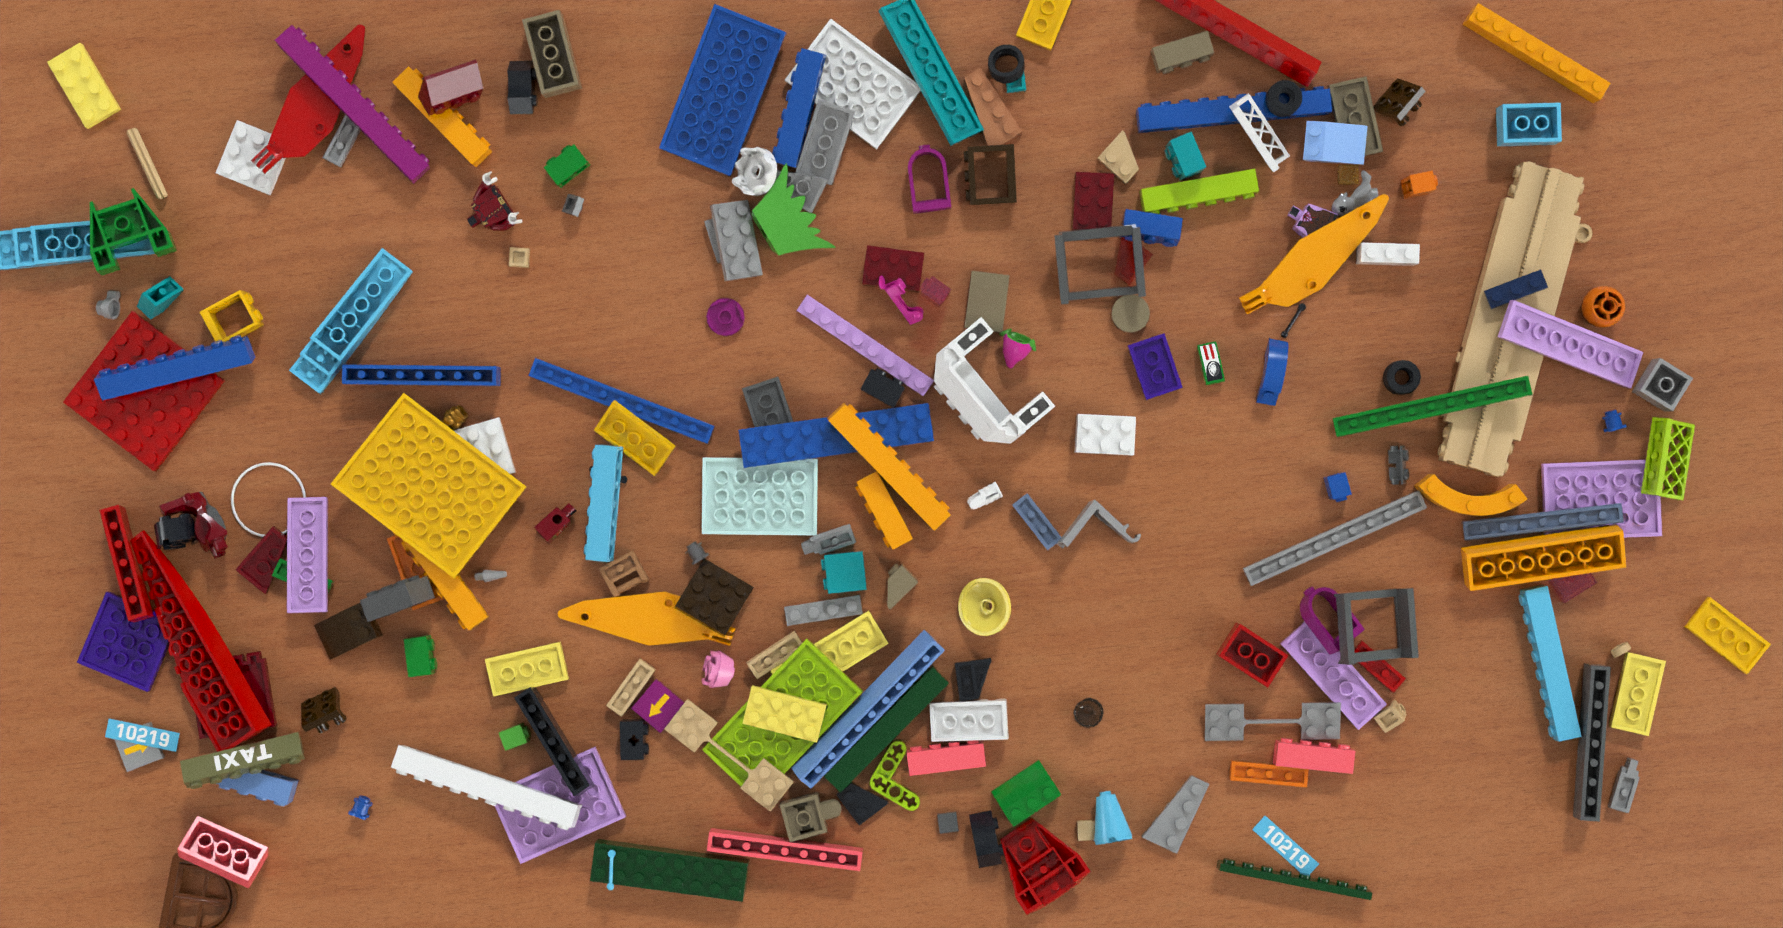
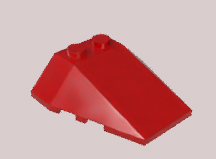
[1000,818,1091,915]

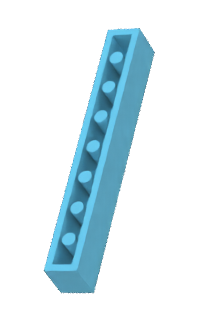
[1518,585,1582,742]

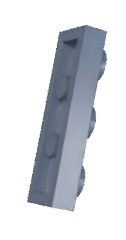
[1012,493,1061,550]

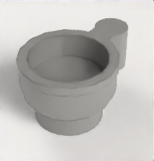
[96,290,120,320]

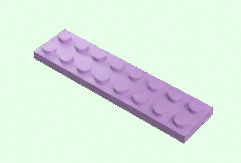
[1498,300,1643,389]

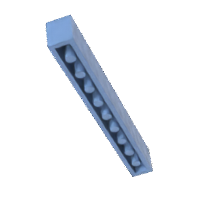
[791,630,945,788]

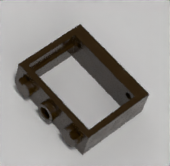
[964,144,1017,205]

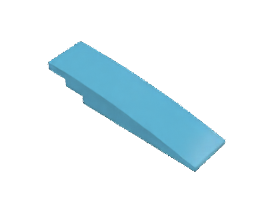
[0,221,155,270]
[289,248,413,394]

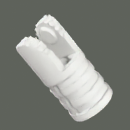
[967,482,1003,509]

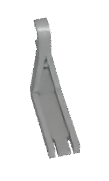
[1057,500,1141,549]

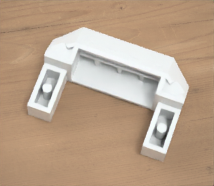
[934,317,1055,444]

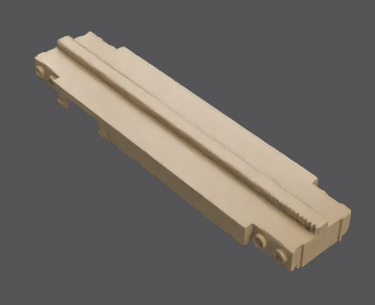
[1437,161,1584,477]

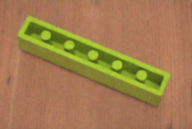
[1139,169,1259,214]

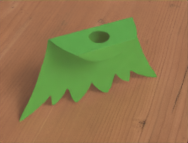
[752,163,836,256]

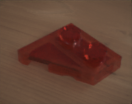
[1114,237,1153,286]

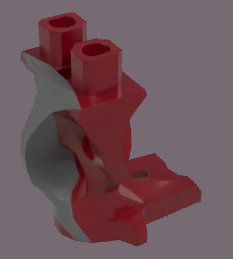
[159,492,228,559]

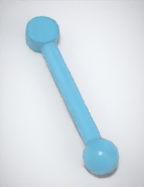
[607,850,616,890]

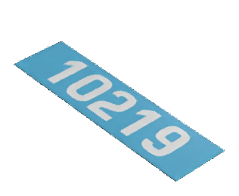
[105,719,180,752]
[1252,816,1319,875]

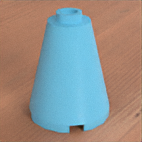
[1094,791,1132,845]

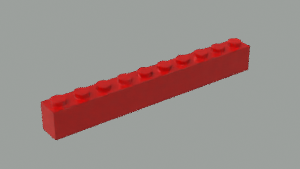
[1155,0,1322,88]

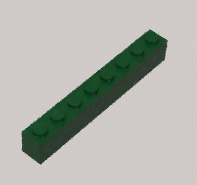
[824,665,949,793]

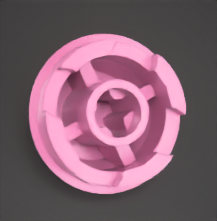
[702,650,735,688]

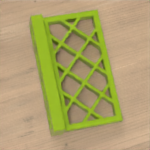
[1641,417,1695,500]

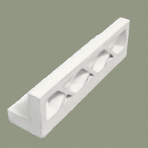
[1229,93,1290,172]

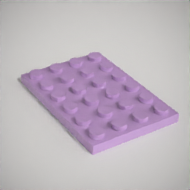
[1541,460,1662,538]
[495,746,626,864]

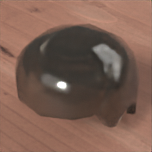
[1073,698,1104,728]

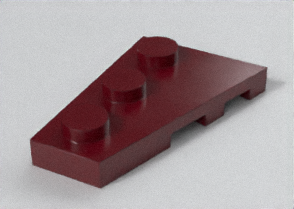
[235,526,287,594]

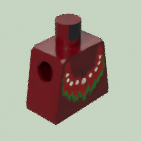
[534,503,576,544]

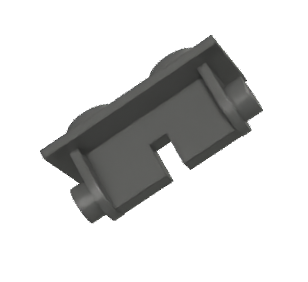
[1388,446,1409,485]

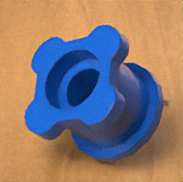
[1602,410,1627,432]
[348,795,373,820]

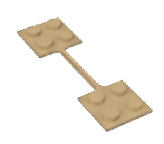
[665,699,794,812]

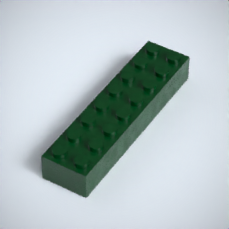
[590,839,750,902]

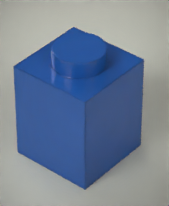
[1323,472,1352,502]

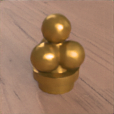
[440,405,468,429]

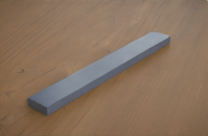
[1462,503,1624,541]

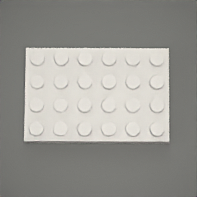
[785,19,921,150]

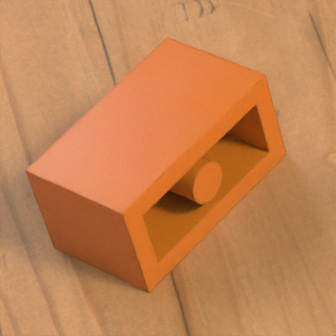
[1401,170,1438,199]

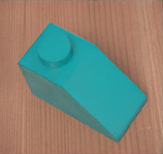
[137,276,184,320]

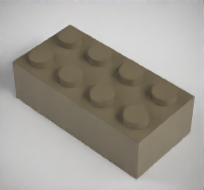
[522,10,582,98]

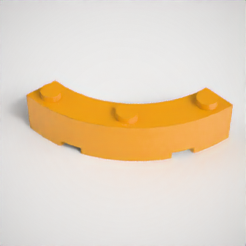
[1414,474,1527,516]

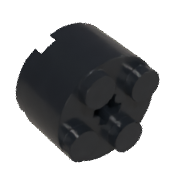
[154,513,198,550]

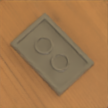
[964,271,1010,333]

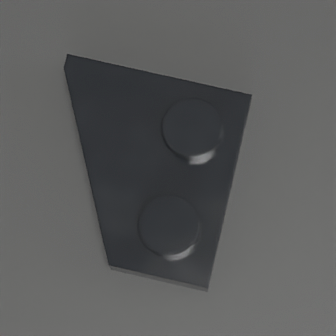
[954,658,991,701]
[836,782,889,825]

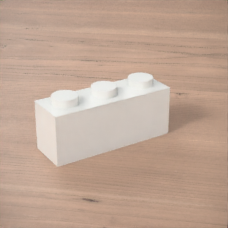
[1356,243,1420,266]

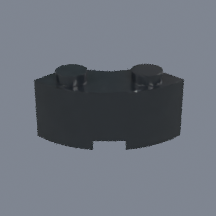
[507,61,538,114]
[969,810,1004,868]

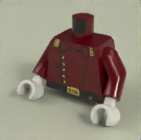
[467,171,522,231]

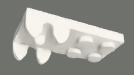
[929,699,1009,742]

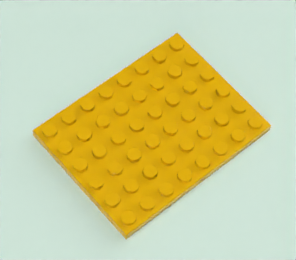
[331,393,527,579]

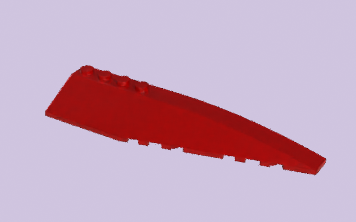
[130,530,272,752]

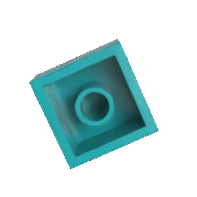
[1164,131,1206,181]

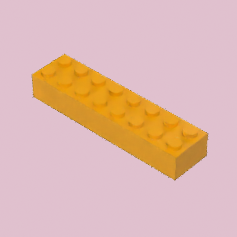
[1461,524,1626,591]

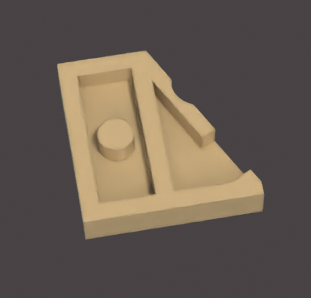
[1097,130,1139,184]

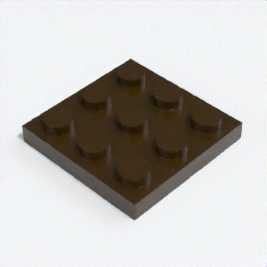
[675,558,754,637]

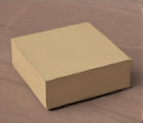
[509,247,530,268]
[1077,820,1095,841]

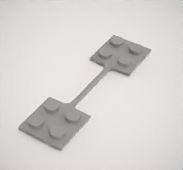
[1205,702,1341,741]

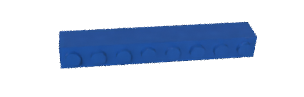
[94,335,255,401]
[342,365,501,386]

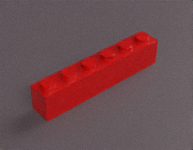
[99,505,154,622]

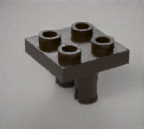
[1373,78,1426,126]
[301,687,347,733]

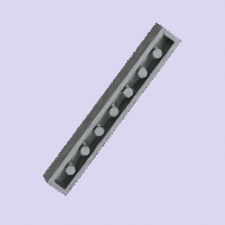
[1573,663,1611,822]

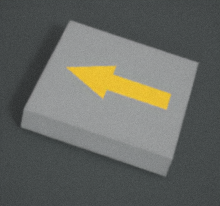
[114,722,165,772]

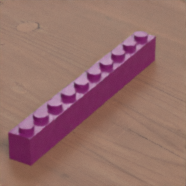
[275,25,430,184]

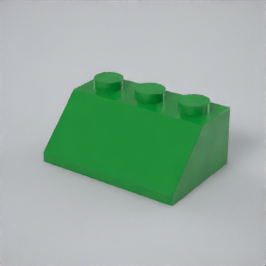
[991,760,1062,827]

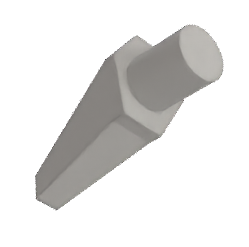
[474,570,507,582]

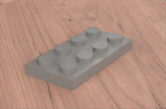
[795,99,856,185]
[710,200,763,281]

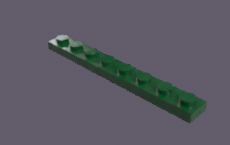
[1217,858,1373,900]

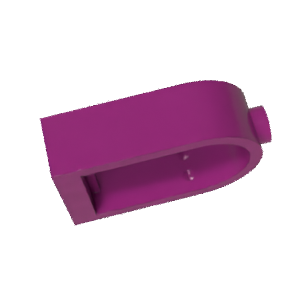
[908,145,951,214]
[1300,586,1365,655]

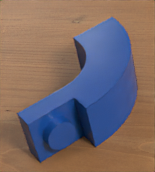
[1256,338,1288,406]

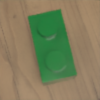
[544,144,591,188]
[403,635,437,677]

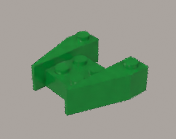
[90,188,177,276]

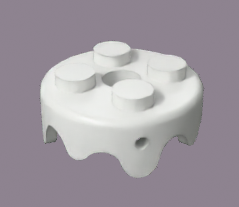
[732,147,777,196]

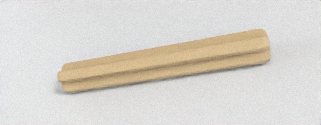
[127,128,168,199]

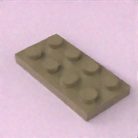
[1327,76,1383,156]

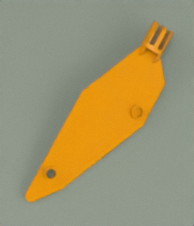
[1239,194,1389,314]
[558,591,736,646]

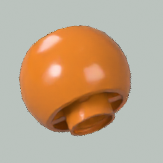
[1581,286,1625,328]

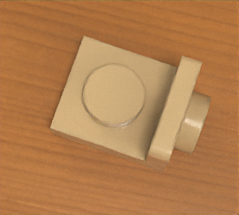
[1374,700,1406,733]

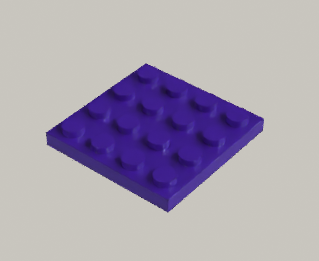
[77,591,169,692]

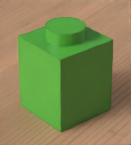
[499,722,531,751]

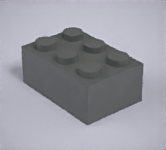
[360,575,435,622]

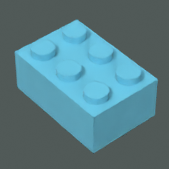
[1496,103,1562,146]

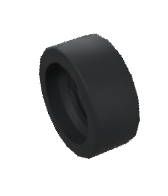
[988,44,1025,84]

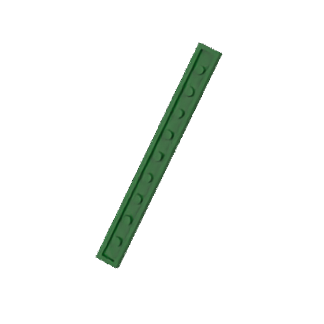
[1333,376,1533,438]

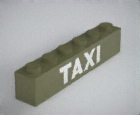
[180,732,305,789]

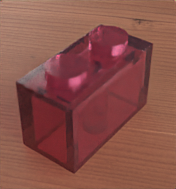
[920,276,951,308]

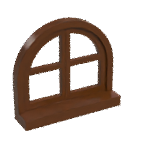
[159,853,238,928]

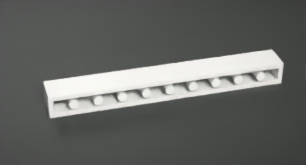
[391,745,582,830]

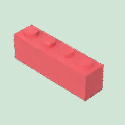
[1273,738,1355,774]
[907,740,986,776]

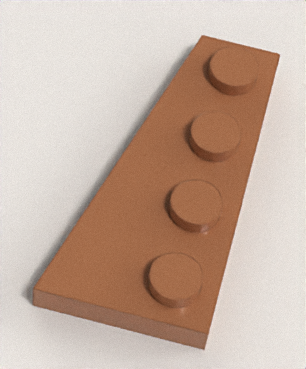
[964,68,1022,153]

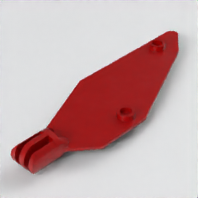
[251,24,365,174]

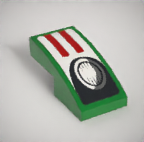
[1197,341,1225,385]

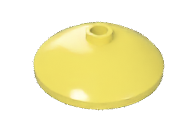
[958,578,1011,636]

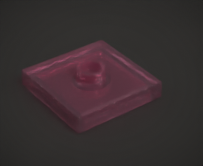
[1548,573,1597,603]

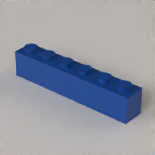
[772,48,826,168]

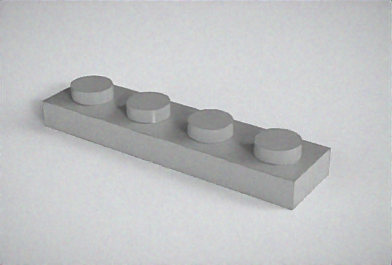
[784,595,863,626]

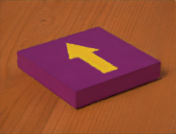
[631,679,685,733]

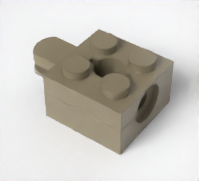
[780,791,841,842]

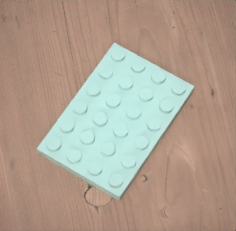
[702,457,818,535]

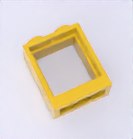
[200,290,264,342]

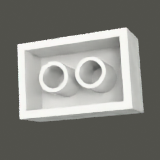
[1074,414,1136,456]

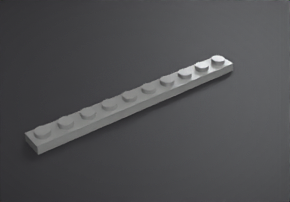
[1243,490,1427,586]

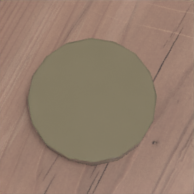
[1111,295,1150,333]

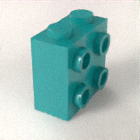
[821,551,867,594]

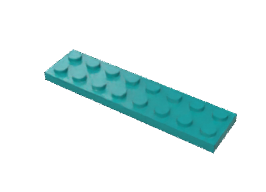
[878,0,984,146]

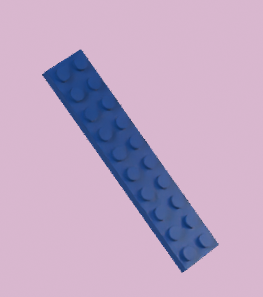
[738,403,934,468]

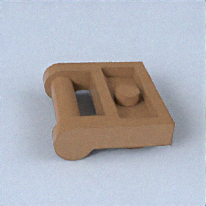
[599,550,649,597]

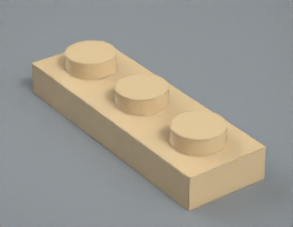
[746,631,803,679]
[606,658,656,717]

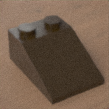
[314,602,383,660]

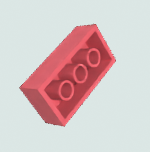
[177,816,268,888]

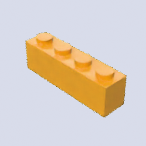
[855,471,913,549]

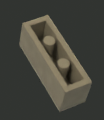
[1150,31,1214,74]

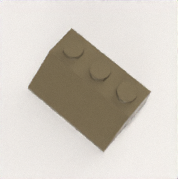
[887,563,918,609]

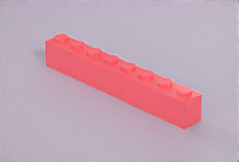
[707,828,863,871]

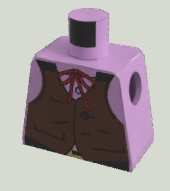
[1287,204,1338,238]

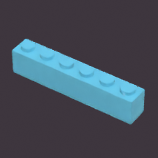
[584,444,623,562]

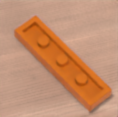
[1229,760,1309,788]

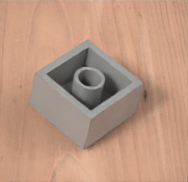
[1632,358,1693,412]

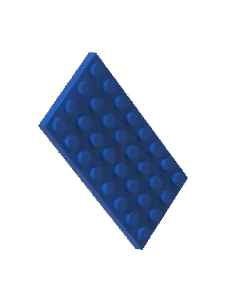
[659,4,786,177]

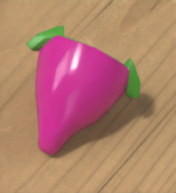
[999,329,1036,369]

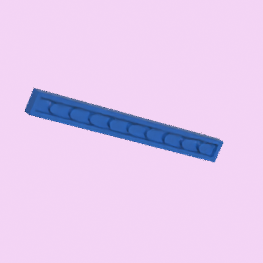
[528,358,715,444]

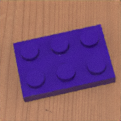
[1127,333,1183,400]

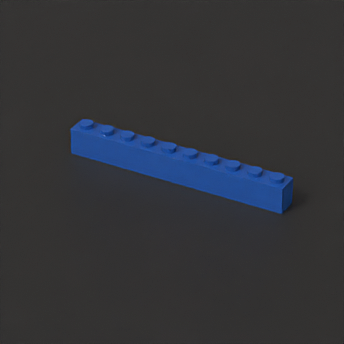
[1136,86,1332,133]

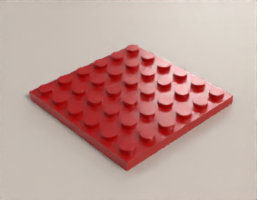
[63,311,225,471]

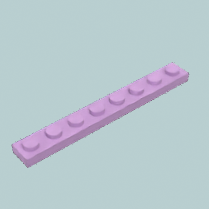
[797,295,934,396]

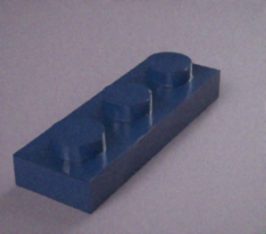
[1484,269,1548,310]

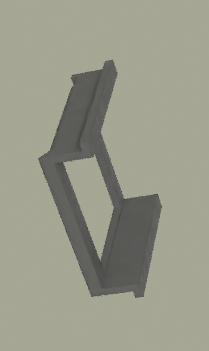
[1054,224,1146,304]
[1334,588,1419,665]

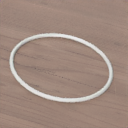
[231,462,306,537]

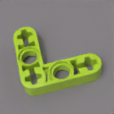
[870,740,920,811]

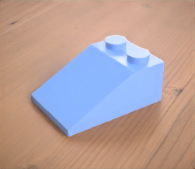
[1303,121,1368,165]

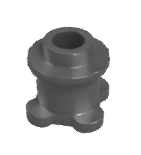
[685,541,709,565]

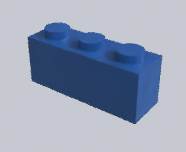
[1120,209,1183,247]

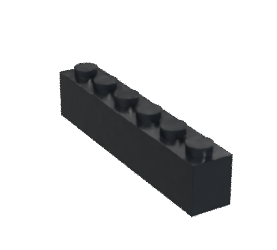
[514,687,595,796]

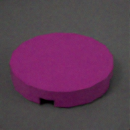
[706,298,745,336]

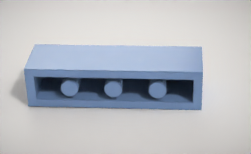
[217,769,299,806]

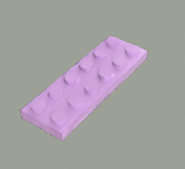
[287,497,328,614]
[1280,621,1387,730]

